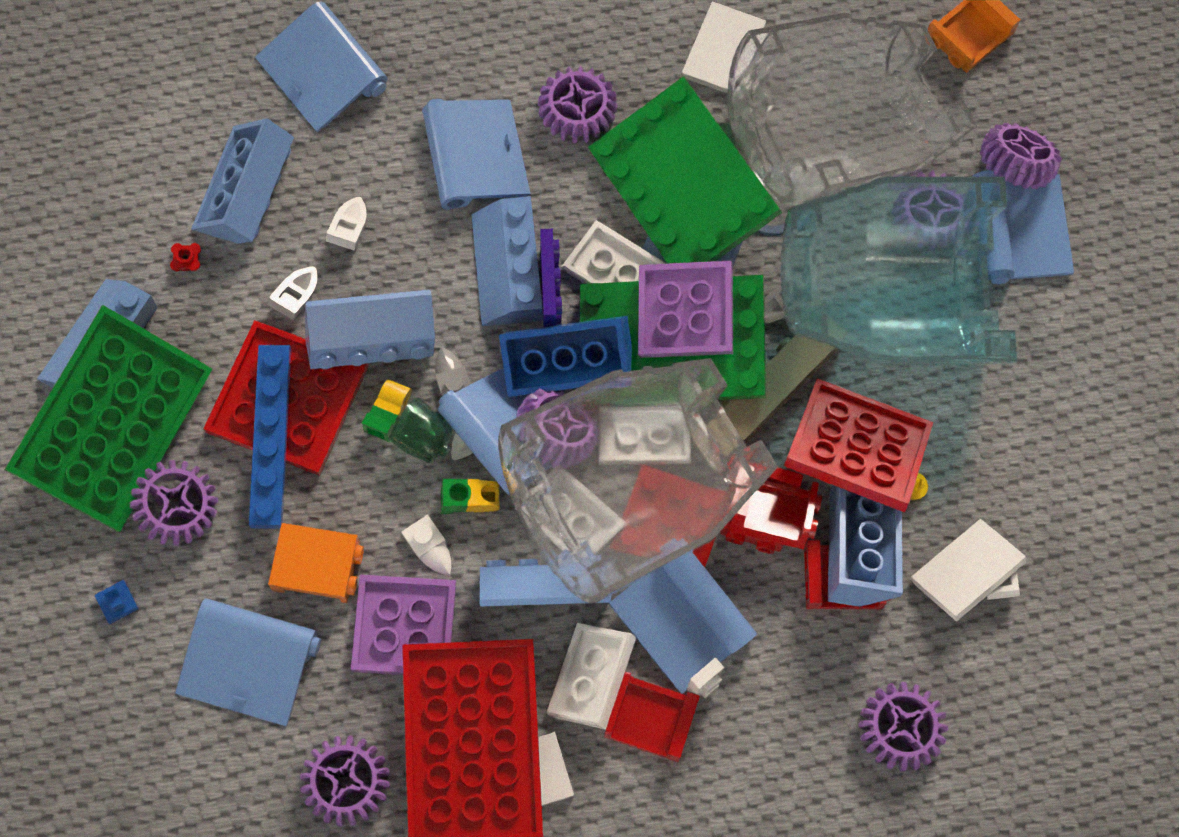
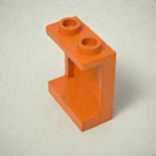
[926,0,1021,73]
[268,523,364,603]

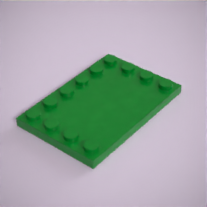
[588,76,783,264]
[579,275,766,405]
[4,305,213,532]

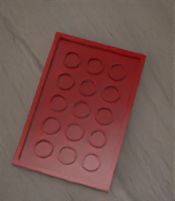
[402,639,543,837]

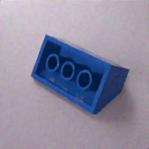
[499,316,632,397]

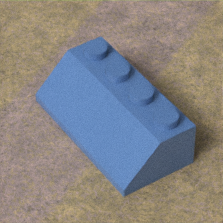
[191,118,294,244]
[472,196,543,326]
[37,279,157,388]
[305,290,435,369]
[828,485,903,607]
[480,557,611,606]

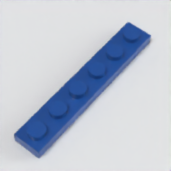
[249,345,291,529]

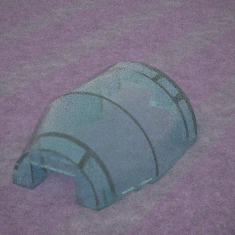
[781,176,1017,365]

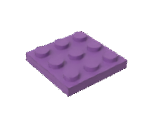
[638,261,733,358]
[351,575,456,675]

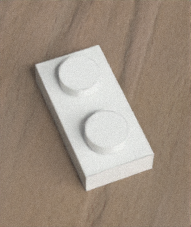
[687,657,724,699]

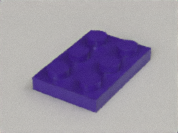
[540,228,562,327]

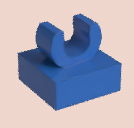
[94,580,139,624]

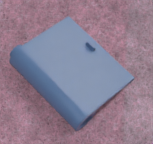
[255,2,388,132]
[422,99,531,210]
[971,170,1074,284]
[438,368,550,496]
[608,541,757,694]
[175,598,321,726]

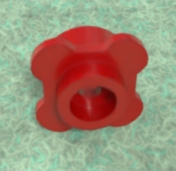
[170,243,201,272]

